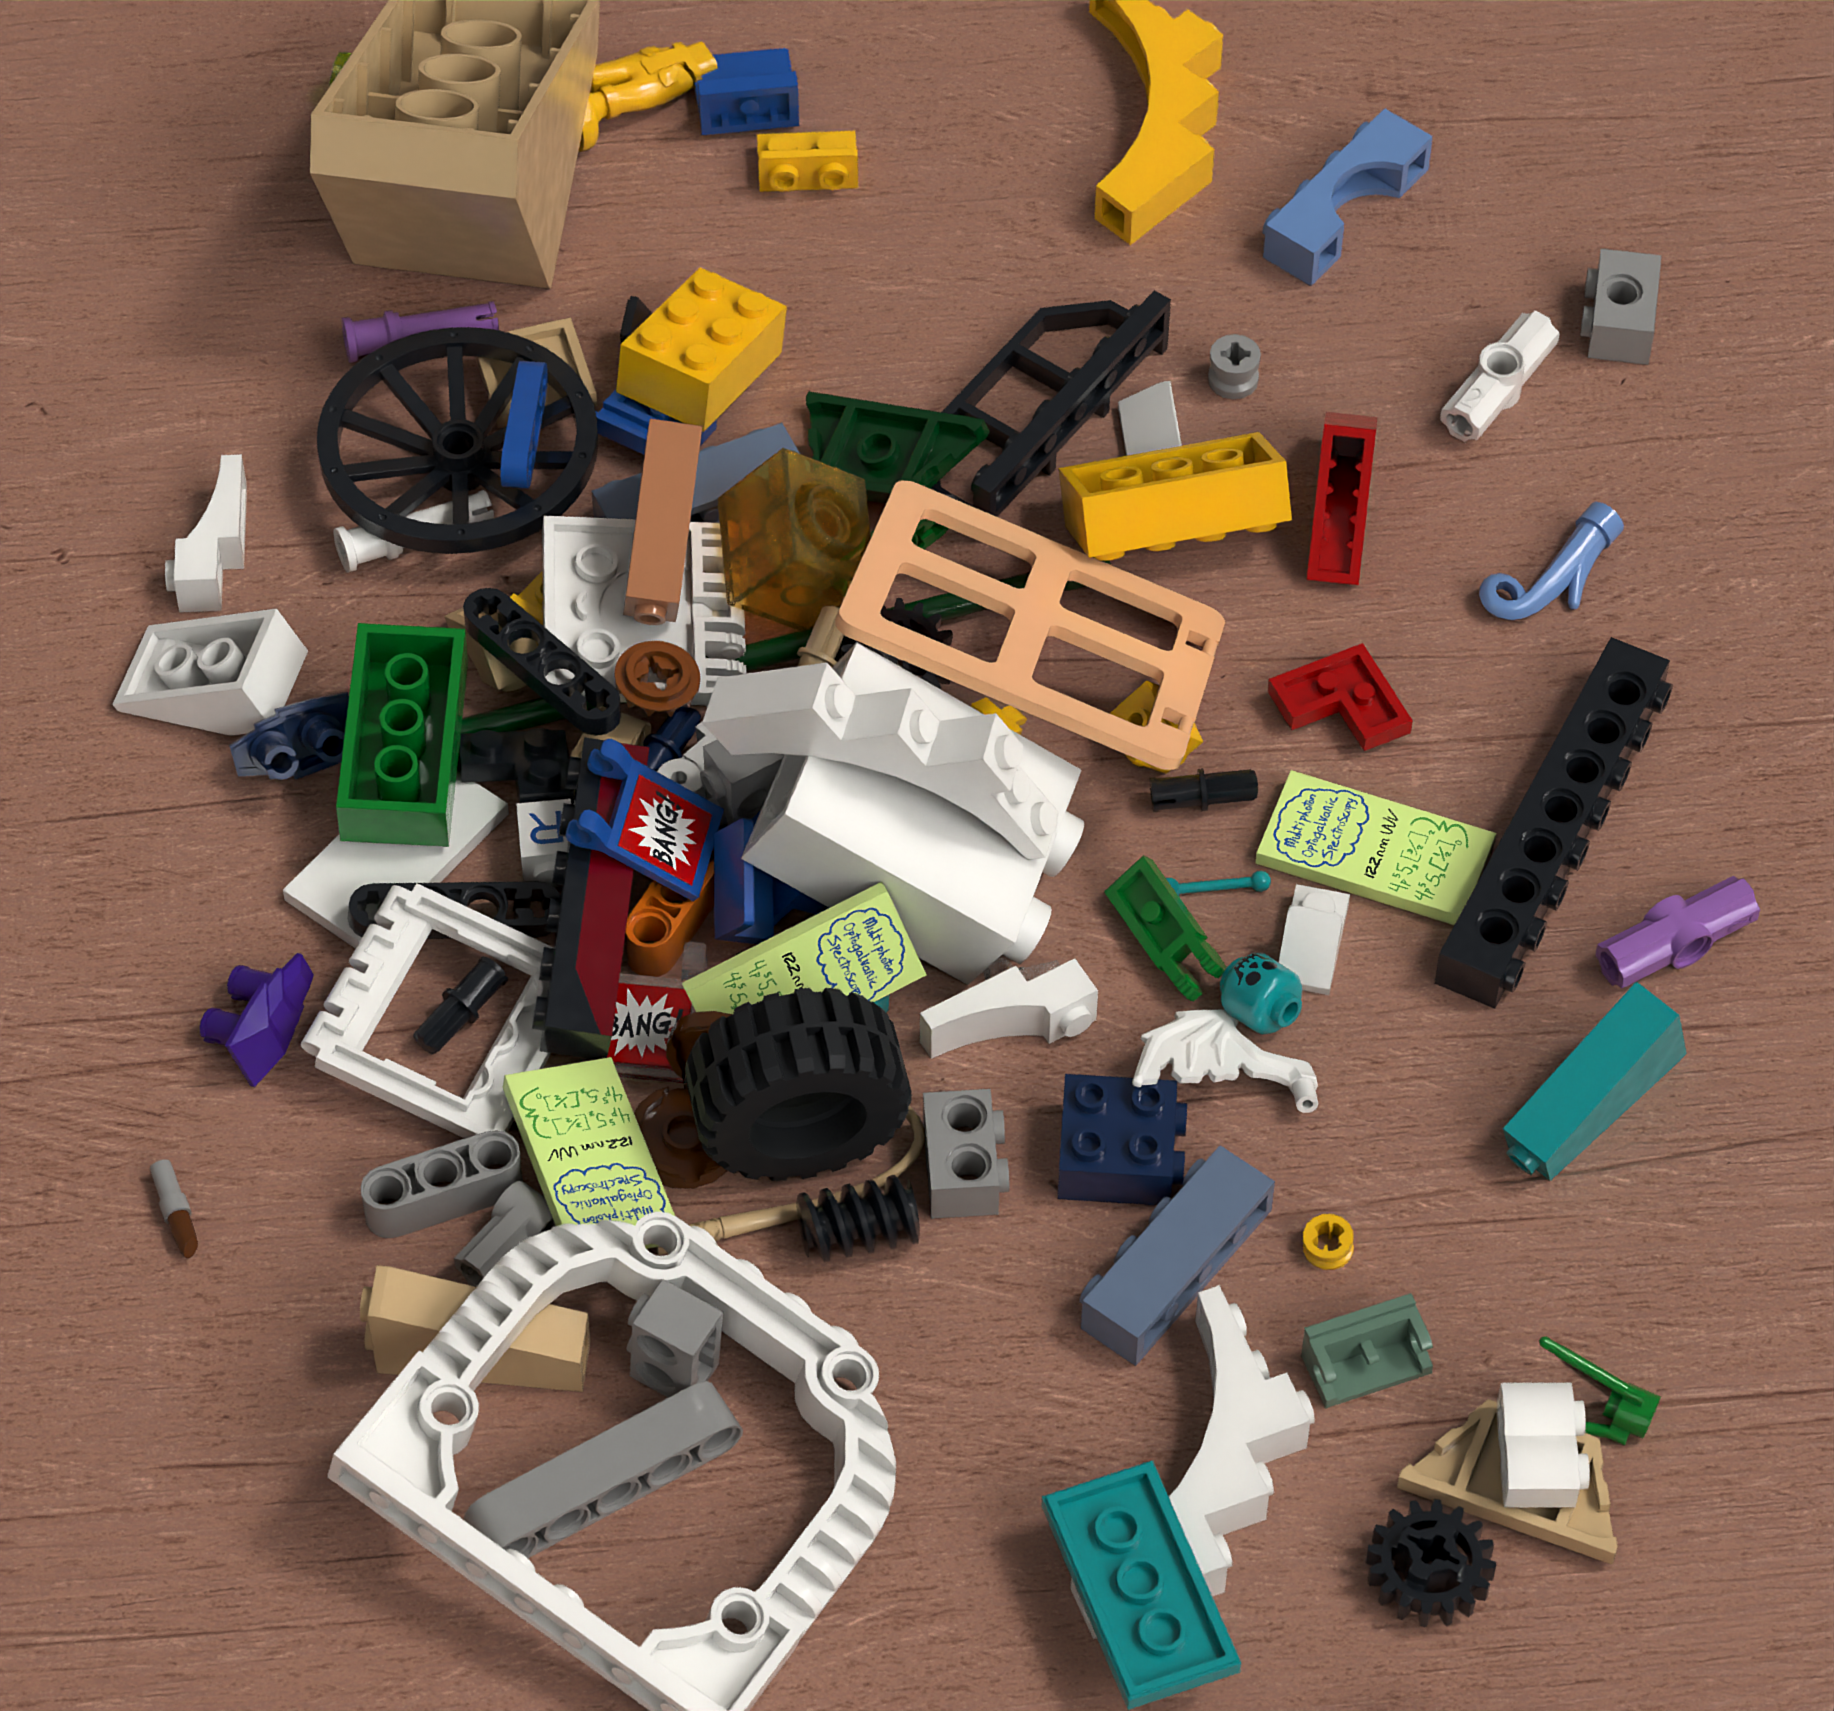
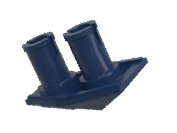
[229,691,349,780]

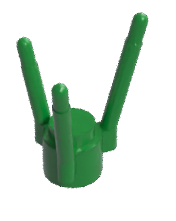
[1539,1336,1661,1446]

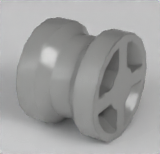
[1208,334,1261,399]

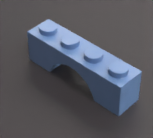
[1262,108,1433,286]

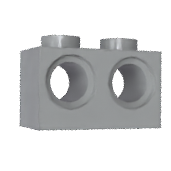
[923,1089,1009,1219]
[626,1279,723,1398]

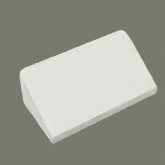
[1118,381,1182,456]

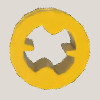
[1303,1214,1354,1270]

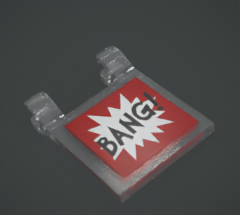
[579,942,708,1084]

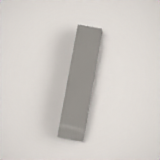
[464,1381,743,1558]

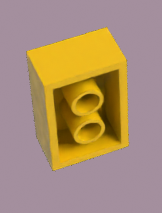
[616,267,787,432]

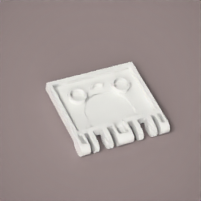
[542,516,747,707]

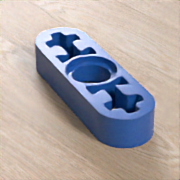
[501,361,548,489]

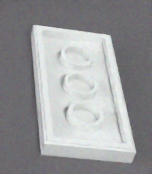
[283,770,509,949]

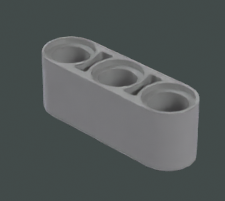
[360,1130,523,1238]

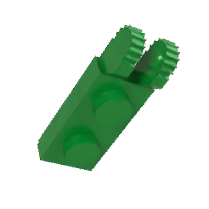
[1104,855,1227,1002]

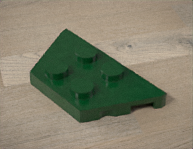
[806,391,989,504]

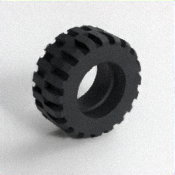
[685,988,912,1181]

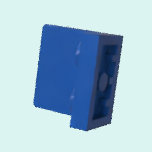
[695,48,799,135]

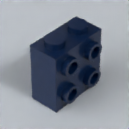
[1058,1074,1187,1205]

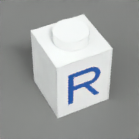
[516,799,571,887]

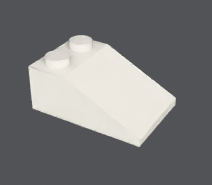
[112,608,308,736]

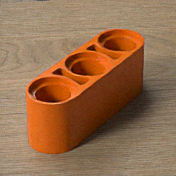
[625,846,714,978]

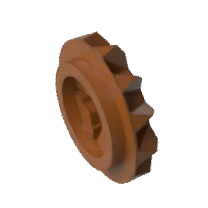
[614,641,701,717]

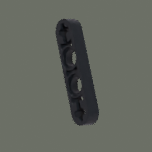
[463,588,621,736]
[347,881,561,939]

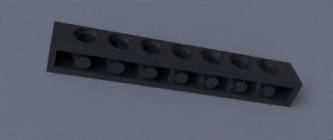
[1434,637,1673,1009]

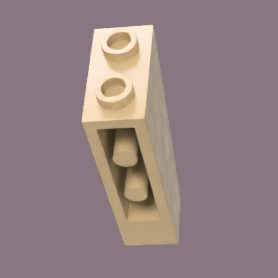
[360,1265,591,1392]

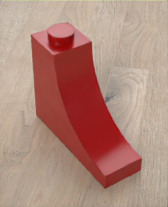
[1307,412,1377,585]

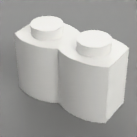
[1497,1383,1590,1507]

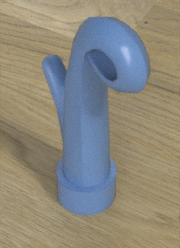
[1479,502,1624,620]

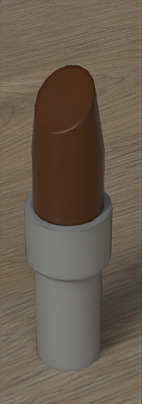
[150,1160,198,1258]

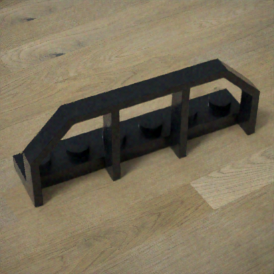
[930,290,1171,517]

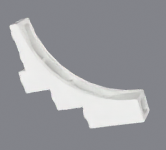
[702,662,1059,860]
[1071,1285,1315,1639]

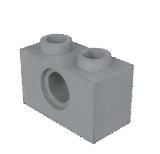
[1580,248,1661,365]
[700,740,785,831]

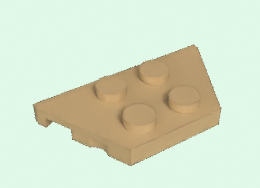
[1397,1399,1618,1564]

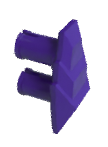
[200,953,314,1087]

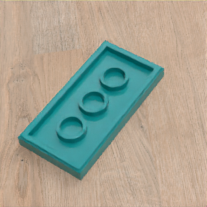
[1041,1460,1241,1710]

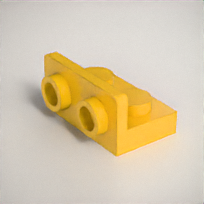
[757,131,858,192]

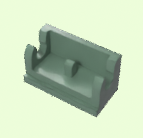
[1301,1293,1433,1409]

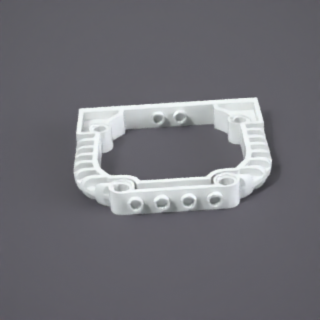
[327,1212,896,1711]

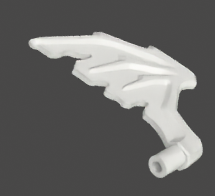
[1132,1009,1318,1113]

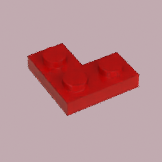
[1267,643,1413,751]

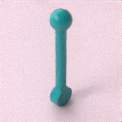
[1166,871,1271,896]

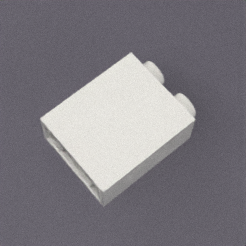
[741,642,1084,985]

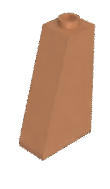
[623,419,702,625]

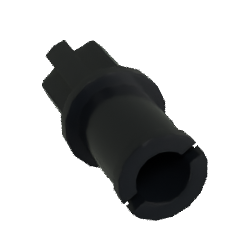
[1150,768,1258,812]
[413,956,508,1054]

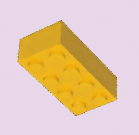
[1058,432,1292,561]

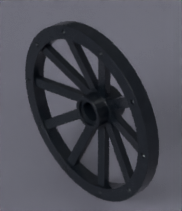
[317,327,598,554]

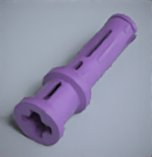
[341,301,499,363]

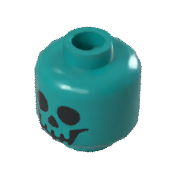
[1220,953,1302,1035]

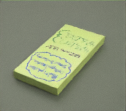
[1255,770,1496,925]
[682,882,926,1014]
[502,1057,675,1249]

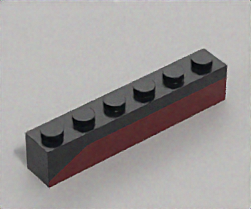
[532,737,649,1060]

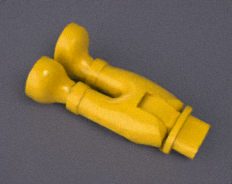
[578,41,718,152]

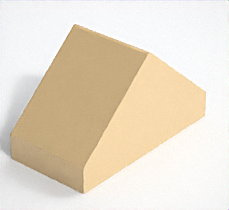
[310,0,600,289]

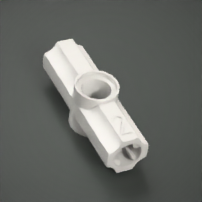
[1440,310,1559,442]

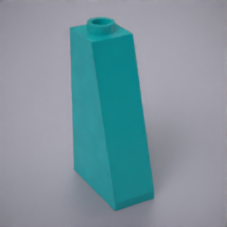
[1503,981,1687,1181]

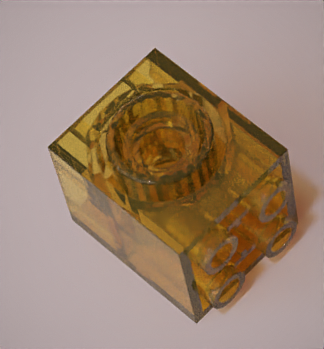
[717,448,871,631]

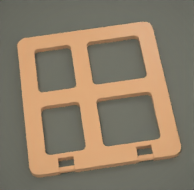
[835,481,1225,770]

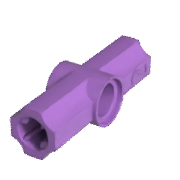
[1595,876,1760,989]

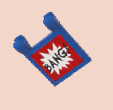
[566,739,724,901]

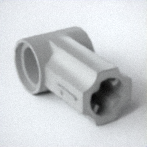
[454,1181,556,1287]

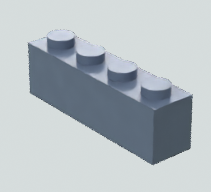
[592,423,808,523]
[1079,1145,1275,1366]

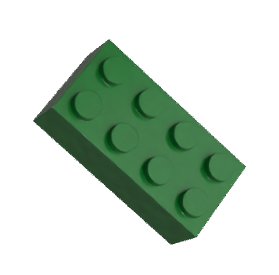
[336,623,468,847]

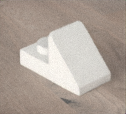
[1279,884,1350,995]

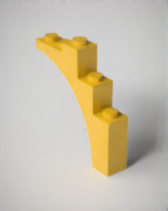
[1089,0,1223,245]

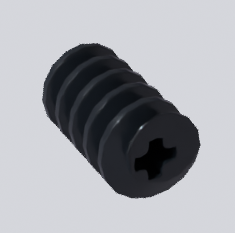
[796,1175,920,1262]

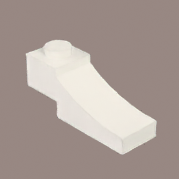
[165,455,247,612]
[920,958,1098,1059]

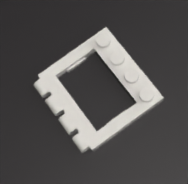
[300,883,553,1138]

